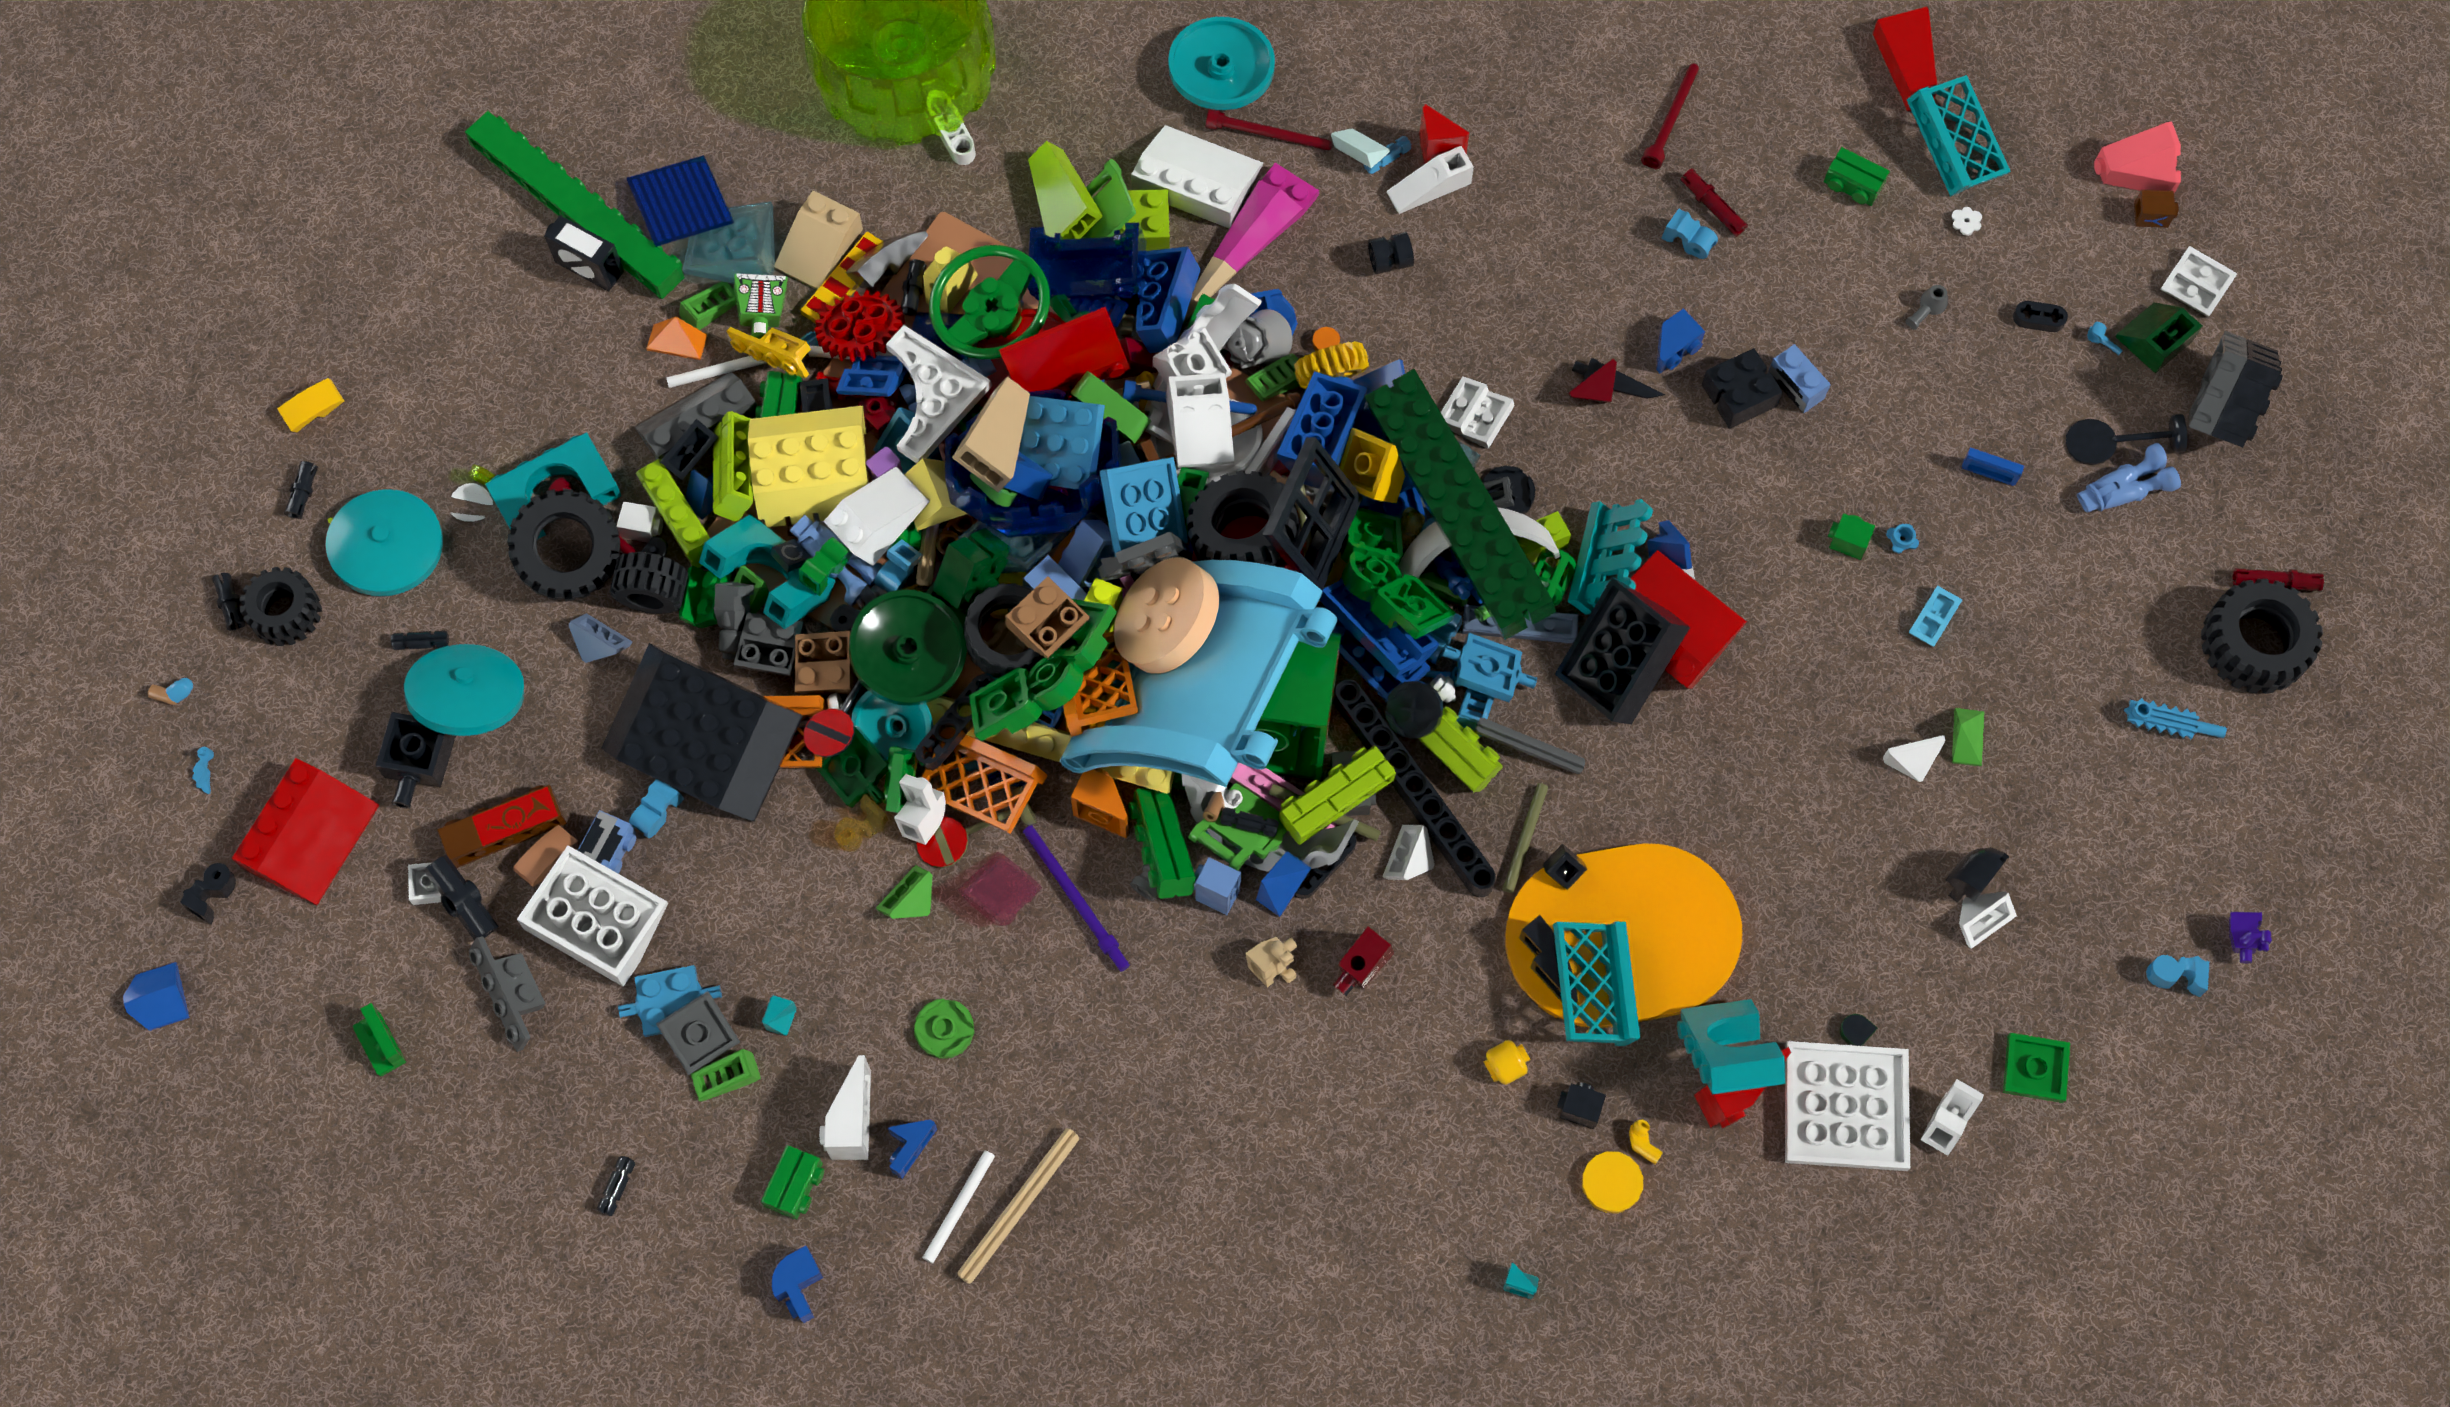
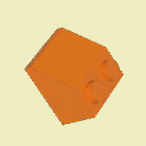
[1071,768,1129,838]

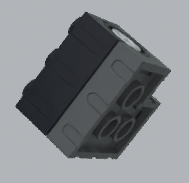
[2189,331,2283,448]

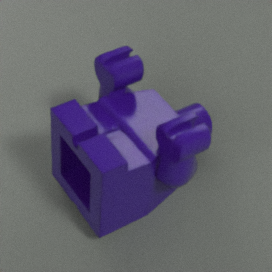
[2229,912,2272,964]

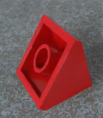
[1419,104,1469,165]

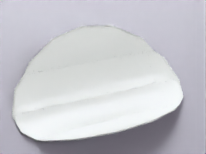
[451,483,493,522]

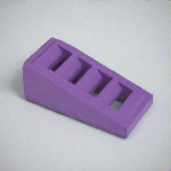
[866,447,903,481]

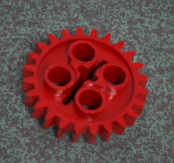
[814,290,905,362]

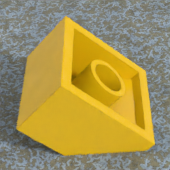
[1339,428,1405,503]

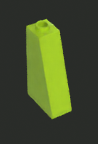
[1028,141,1103,253]

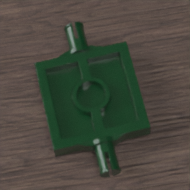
[816,725,889,808]

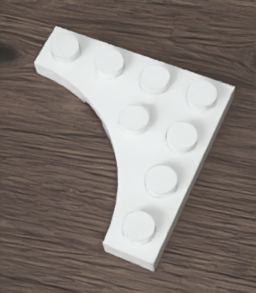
[886,325,992,463]

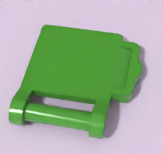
[1080,159,1136,251]
[1188,783,1287,871]

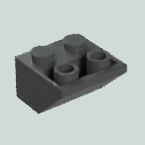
[734,612,807,677]

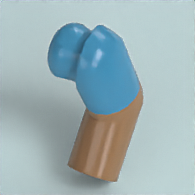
[148,678,193,705]

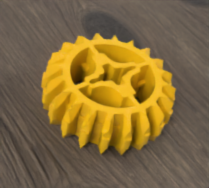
[1294,341,1369,389]

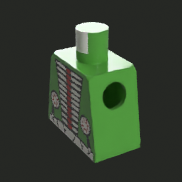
[734,274,788,339]

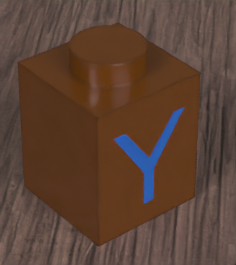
[2134,190,2179,228]

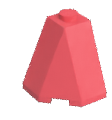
[2094,121,2181,193]

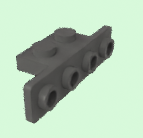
[469,936,546,1052]

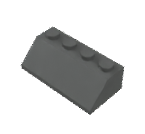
[635,372,757,469]

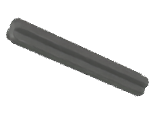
[1475,718,1585,774]

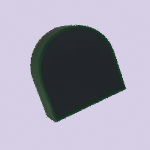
[1840,1014,1878,1046]

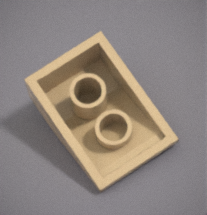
[774,191,863,290]

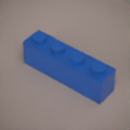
[1136,247,1201,353]

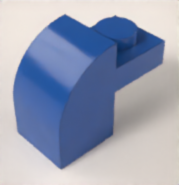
[772,1246,823,1323]

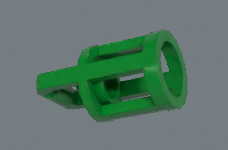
[1523,548,1576,621]

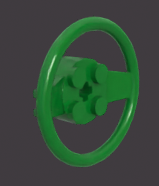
[929,245,1050,360]

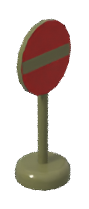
[916,786,1037,868]

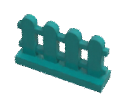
[1568,499,1653,615]

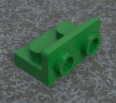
[679,566,732,628]
[882,746,917,813]
[353,1003,407,1077]

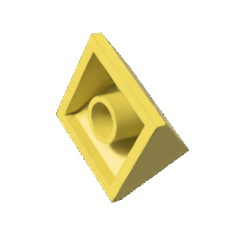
[904,458,971,531]

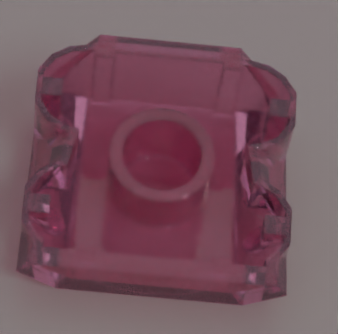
[958,852,1042,926]

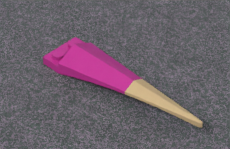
[1183,163,1319,324]

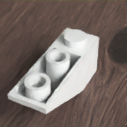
[1387,146,1474,214]

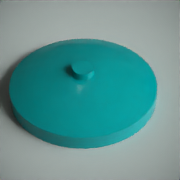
[1168,17,1275,110]
[326,489,443,596]
[404,644,524,736]

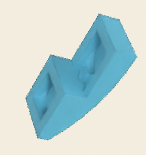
[1909,585,1962,647]

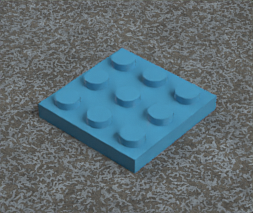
[1020,396,1105,491]
[1100,457,1188,557]

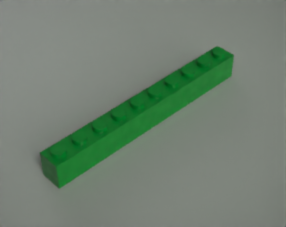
[465,111,685,299]

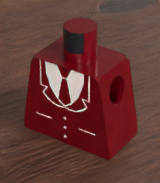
[1333,926,1394,996]

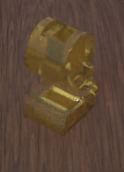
[834,794,888,852]

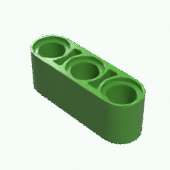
[1069,371,1152,444]

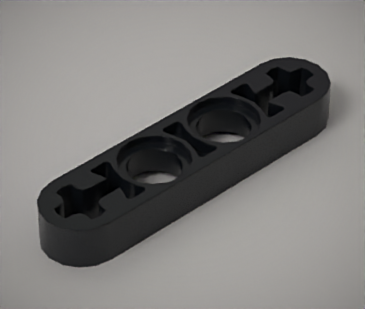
[915,674,995,770]

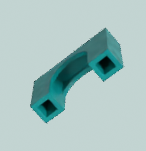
[485,432,622,540]
[699,514,835,630]
[1677,999,1786,1095]

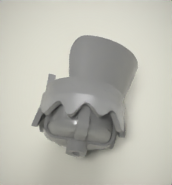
[1222,309,1293,368]

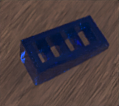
[1069,290,1128,327]

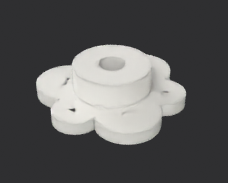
[1952,207,1982,236]

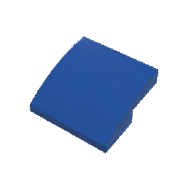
[836,355,908,397]

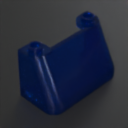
[1028,222,1146,301]

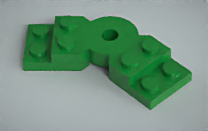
[1341,508,1456,639]
[969,599,1117,741]

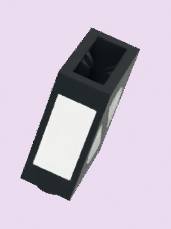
[544,215,624,292]

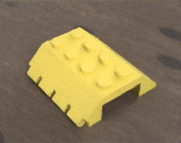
[748,406,869,527]

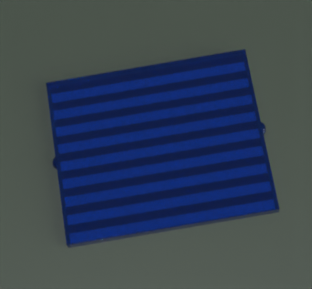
[626,155,734,247]

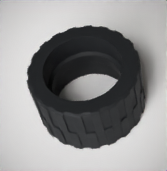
[964,583,1044,678]

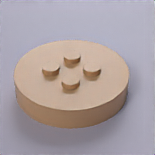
[1114,557,1219,674]

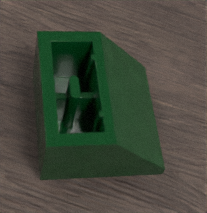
[2115,302,2203,374]

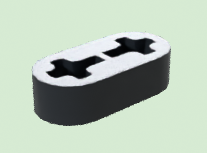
[2013,301,2068,332]

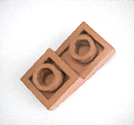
[513,825,578,887]

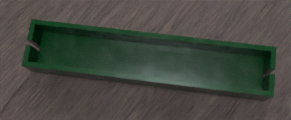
[1364,369,1556,640]

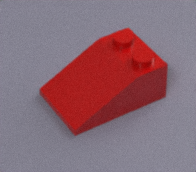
[1694,1047,1791,1129]

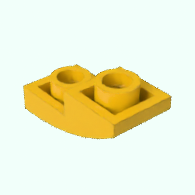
[277,378,344,432]

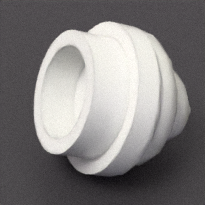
[1429,674,1456,703]

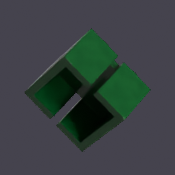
[932,528,1011,609]

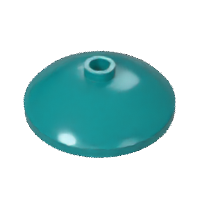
[851,691,933,763]

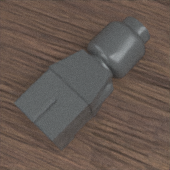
[713,581,754,660]

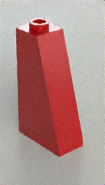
[1873,6,1937,112]

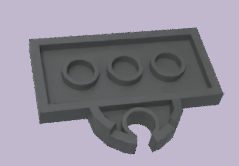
[1098,532,1192,581]

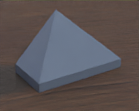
[569,613,632,663]

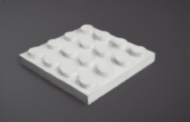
[1785,1041,1910,1171]

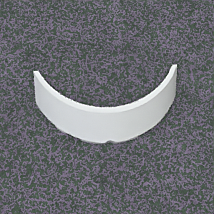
[1144,284,1262,445]
[1398,507,1560,578]

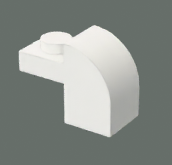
[894,774,946,845]
[1921,1079,1984,1155]

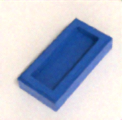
[1962,447,2024,486]

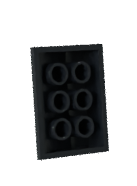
[1555,577,1690,725]

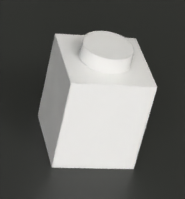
[617,502,663,543]

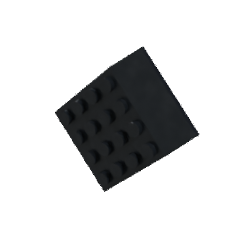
[601,643,803,822]

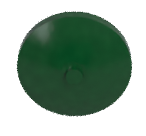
[848,590,967,706]

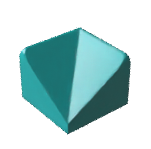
[762,995,797,1036]
[1503,1263,1539,1299]

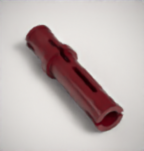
[1680,168,1748,237]
[2232,568,2324,592]

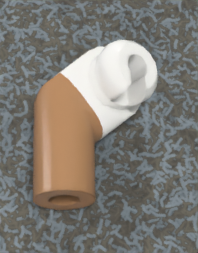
[1203,789,1243,822]

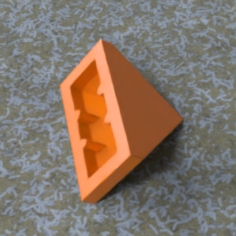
[646,316,707,360]

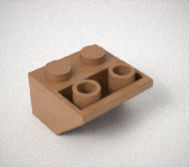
[1005,576,1090,659]
[795,631,862,697]

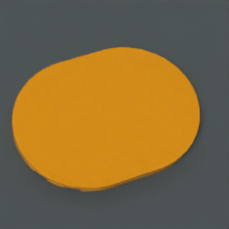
[1505,843,1743,1028]

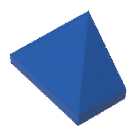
[1256,851,1311,917]

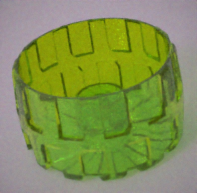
[801,0,996,145]

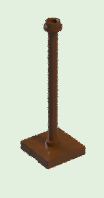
[1133,392,1301,464]

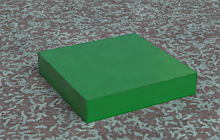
[2003,1032,2070,1103]

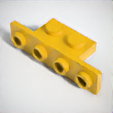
[726,327,811,379]

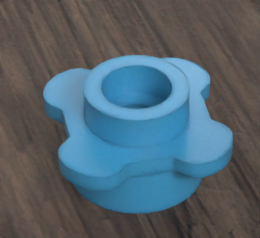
[1886,524,1919,554]

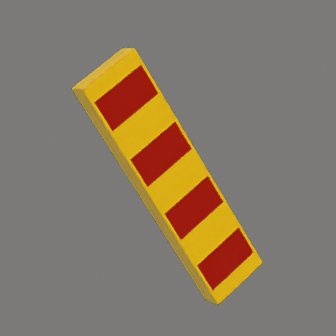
[800,231,883,324]

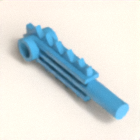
[2124,698,2227,739]

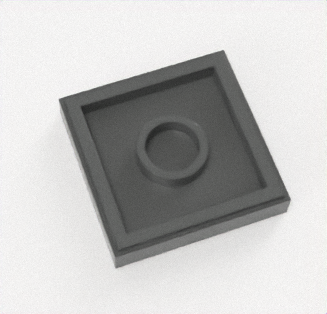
[656,991,740,1075]

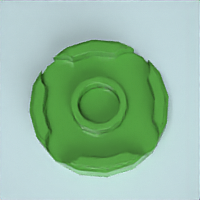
[914,999,974,1059]

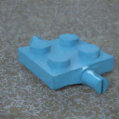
[1441,633,1537,703]
[618,965,722,1037]

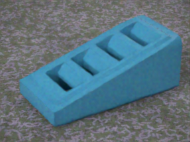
[1457,688,1495,737]

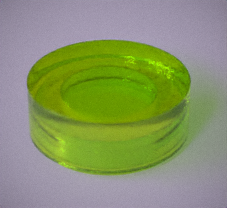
[468,464,496,486]

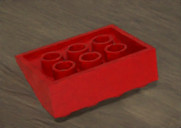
[999,307,1130,399]
[1630,550,1747,689]
[232,758,380,906]

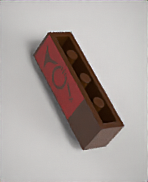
[437,784,567,868]

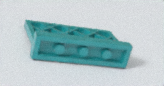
[1907,75,2011,197]
[1553,921,1640,1046]

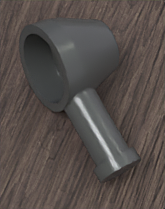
[1906,285,1948,330]

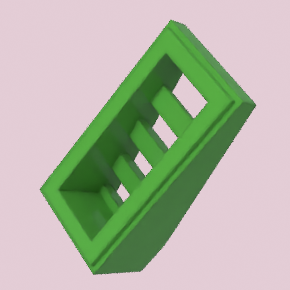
[679,280,736,330]
[1245,353,1300,402]
[691,1049,761,1102]

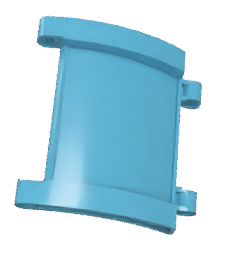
[1060,560,1337,787]

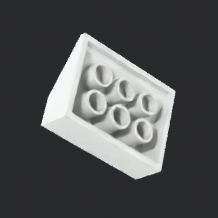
[1131,125,1263,229]
[517,845,668,987]

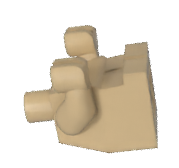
[1246,937,1297,987]

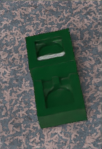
[1050,294,1090,323]

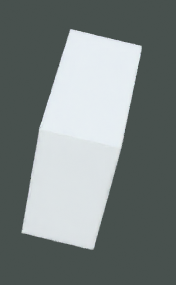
[408,862,441,905]

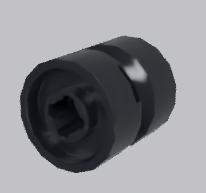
[1368,232,1414,274]

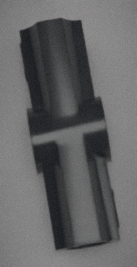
[423,855,499,941]

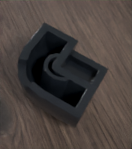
[1945,847,2009,903]

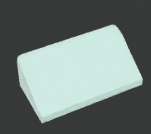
[1331,128,1390,168]

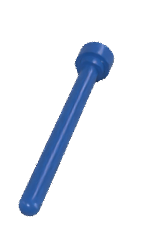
[1122,380,1257,415]

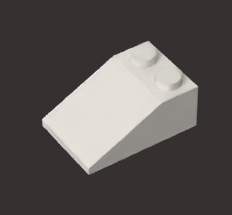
[824,467,930,566]
[819,1055,871,1160]

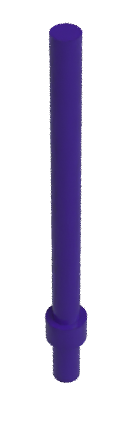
[1023,826,1130,972]

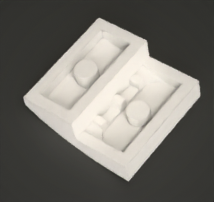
[2160,246,2237,317]
[1441,377,1515,449]

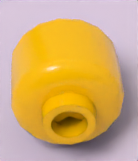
[1483,1040,1530,1085]

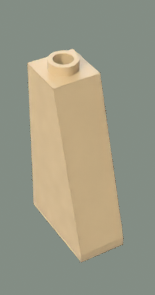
[952,377,1030,492]

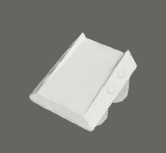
[1153,327,1232,385]

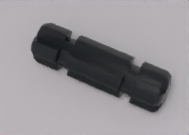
[391,630,449,650]
[1220,807,1279,837]
[597,1156,635,1216]

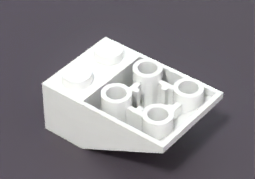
[1166,373,1234,468]

